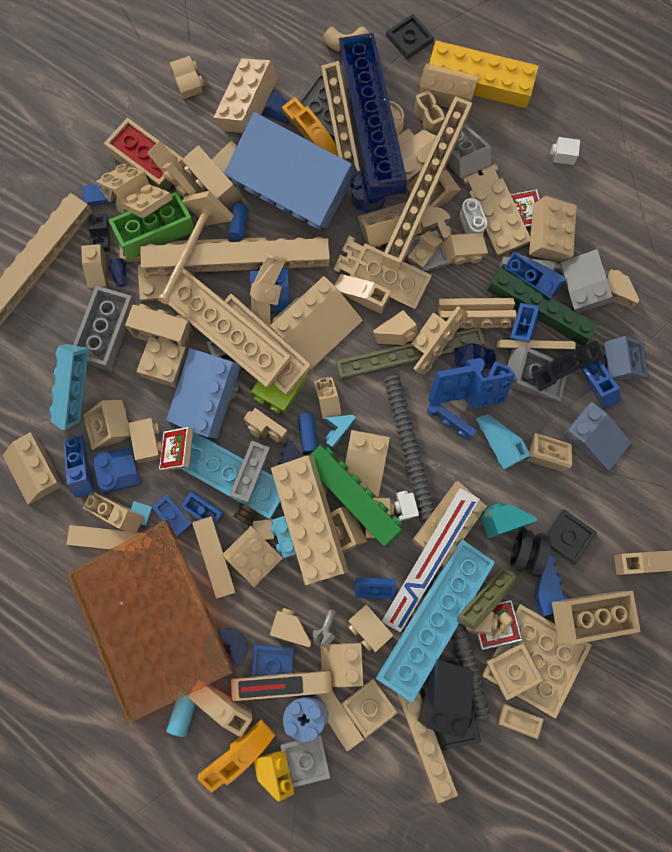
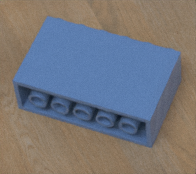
[224,112,357,230]

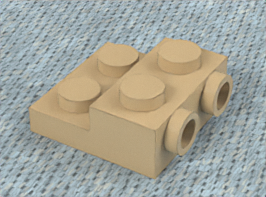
[243,408,289,444]

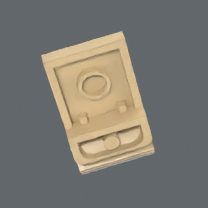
[96,164,172,218]

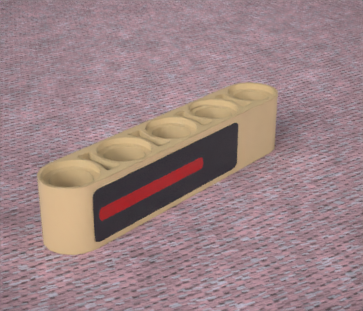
[231,670,333,701]

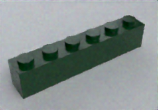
[487,268,599,346]

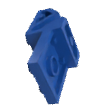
[428,358,515,409]

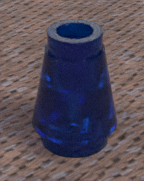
[108,258,127,287]

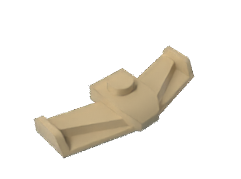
[250,254,287,327]

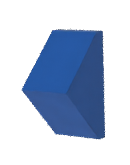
[262,92,290,124]
[510,303,539,343]

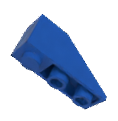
[504,251,567,298]
[63,435,94,498]
[534,553,567,616]

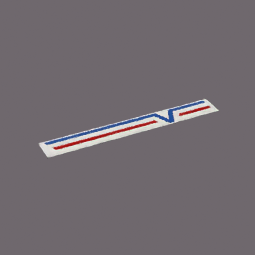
[381,488,479,632]

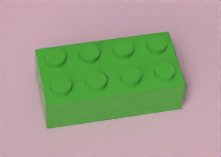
[109,192,194,260]

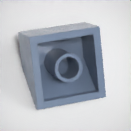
[604,336,648,381]

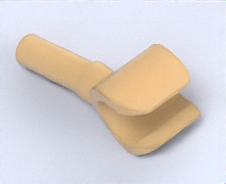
[492,613,513,641]

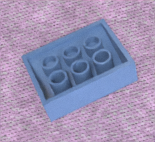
[166,348,241,438]

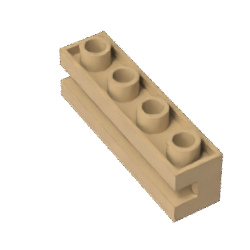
[437,298,516,329]

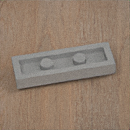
[230,441,270,503]

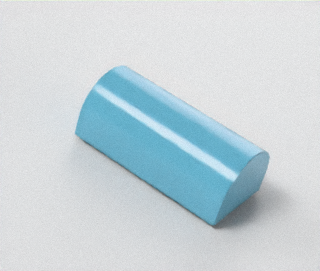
[166,689,196,737]

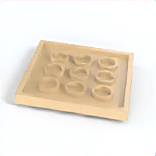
[482,604,592,719]

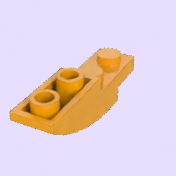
[281,97,339,157]
[198,720,275,793]

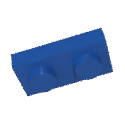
[152,494,193,537]
[355,578,396,599]

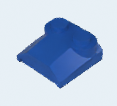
[93,447,141,494]

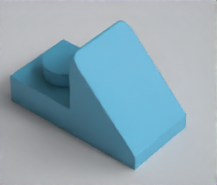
[325,415,356,450]

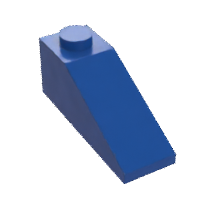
[580,360,621,409]

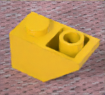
[254,751,294,801]

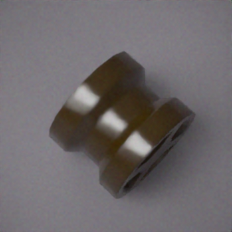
[233,503,258,526]

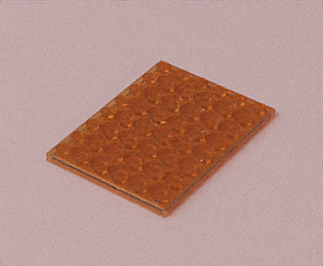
[66,520,235,724]

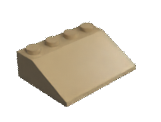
[270,276,363,371]

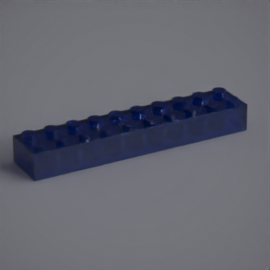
[339,33,407,199]

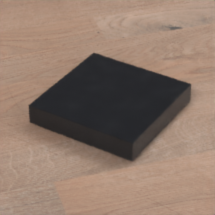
[386,14,434,59]
[547,509,597,564]

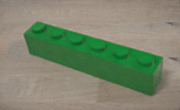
[309,445,405,548]

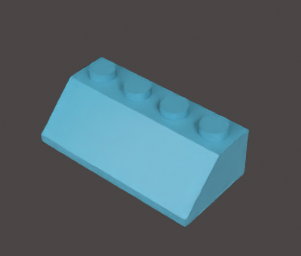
[49,344,89,430]

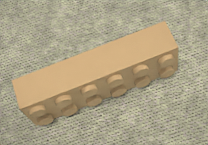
[271,455,349,585]

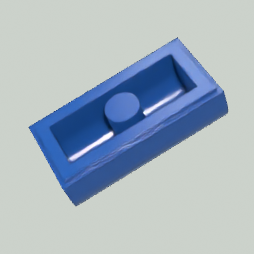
[228,203,248,242]
[298,413,318,455]
[180,491,224,527]

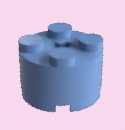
[283,694,329,742]

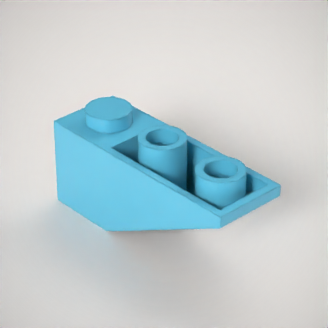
[476,414,531,469]

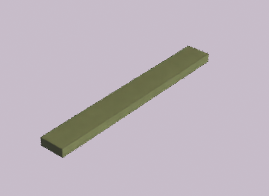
[336,327,485,380]

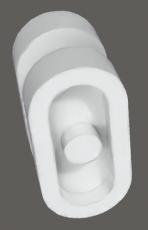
[459,198,487,234]

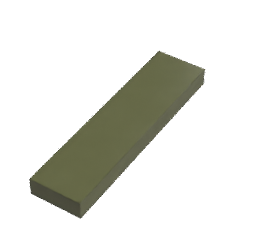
[457,568,519,630]

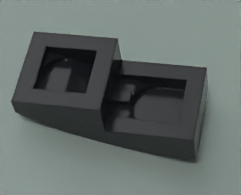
[88,214,110,252]

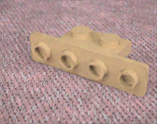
[147,141,203,197]
[412,306,468,375]

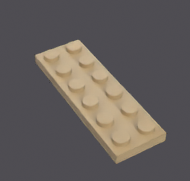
[225,294,312,395]

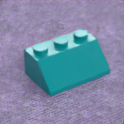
[480,503,537,539]

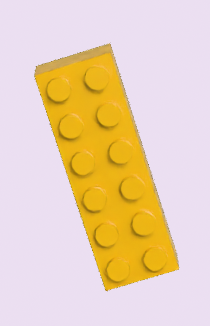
[429,41,538,108]

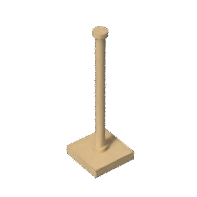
[158,191,234,304]

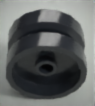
[510,527,551,577]

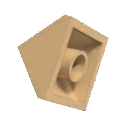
[527,433,572,472]

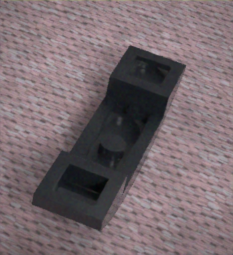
[532,341,604,391]

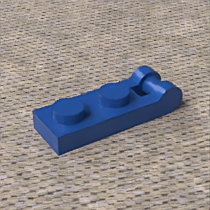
[427,403,477,440]

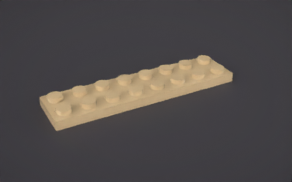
[161,268,292,388]

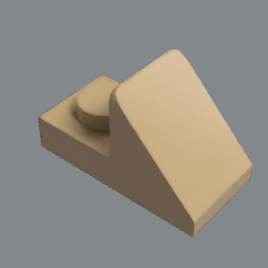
[407,231,443,270]

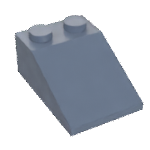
[563,402,632,471]

